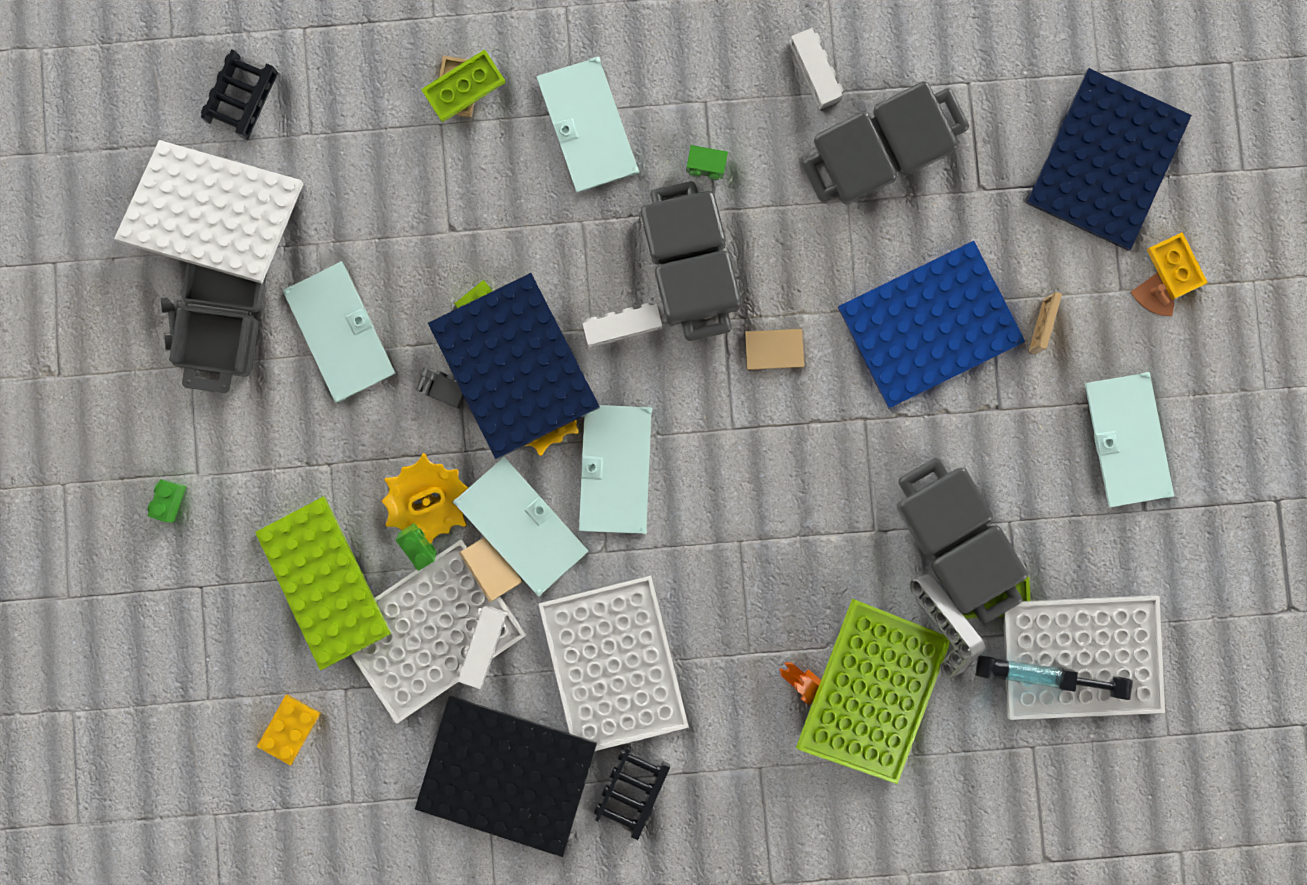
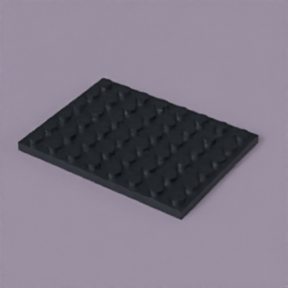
[415,696,598,857]

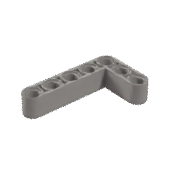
[910,574,985,679]

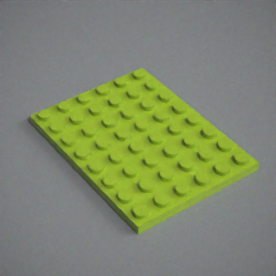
[796,599,950,784]

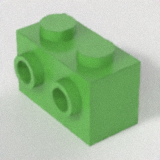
[686,145,728,180]
[147,479,187,522]
[396,523,437,571]

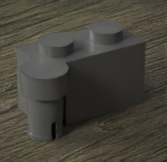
[416,368,465,409]

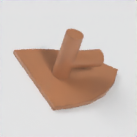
[1130,272,1174,316]

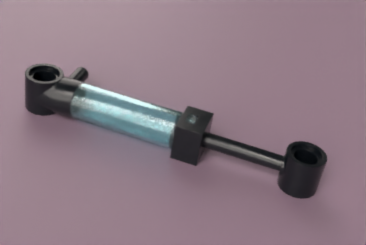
[975,655,1133,700]

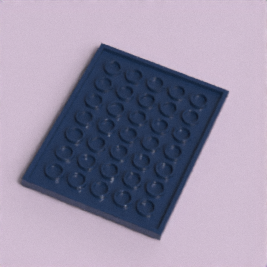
[1026,68,1192,251]
[428,273,600,460]

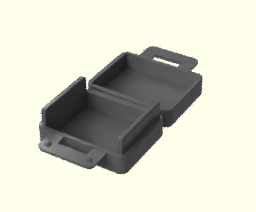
[802,81,969,205]
[641,181,742,341]
[169,262,267,393]
[897,458,1028,623]

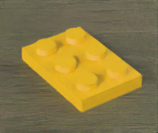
[1146,232,1208,300]
[257,694,321,766]

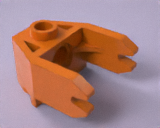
[779,662,821,706]

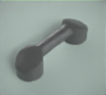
[161,297,176,350]

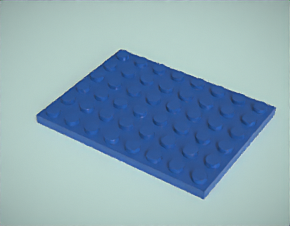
[838,241,1026,409]

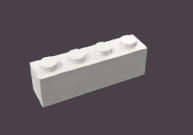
[789,28,844,110]
[582,303,662,348]
[457,605,508,689]

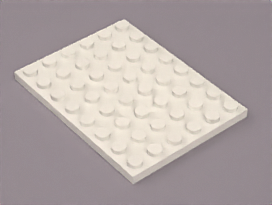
[114,140,303,284]
[351,539,526,724]
[539,575,689,751]
[1003,595,1165,720]

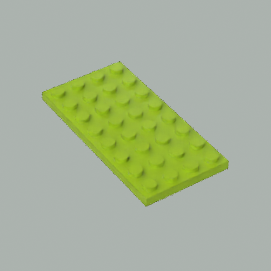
[255,496,391,671]

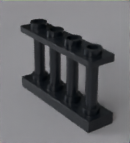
[201,49,278,140]
[593,745,670,840]

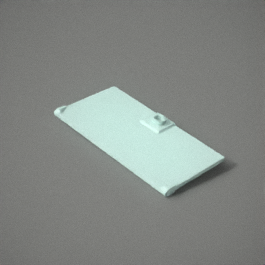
[536,57,639,193]
[283,261,396,403]
[1085,372,1174,507]
[579,405,652,534]
[453,457,589,596]

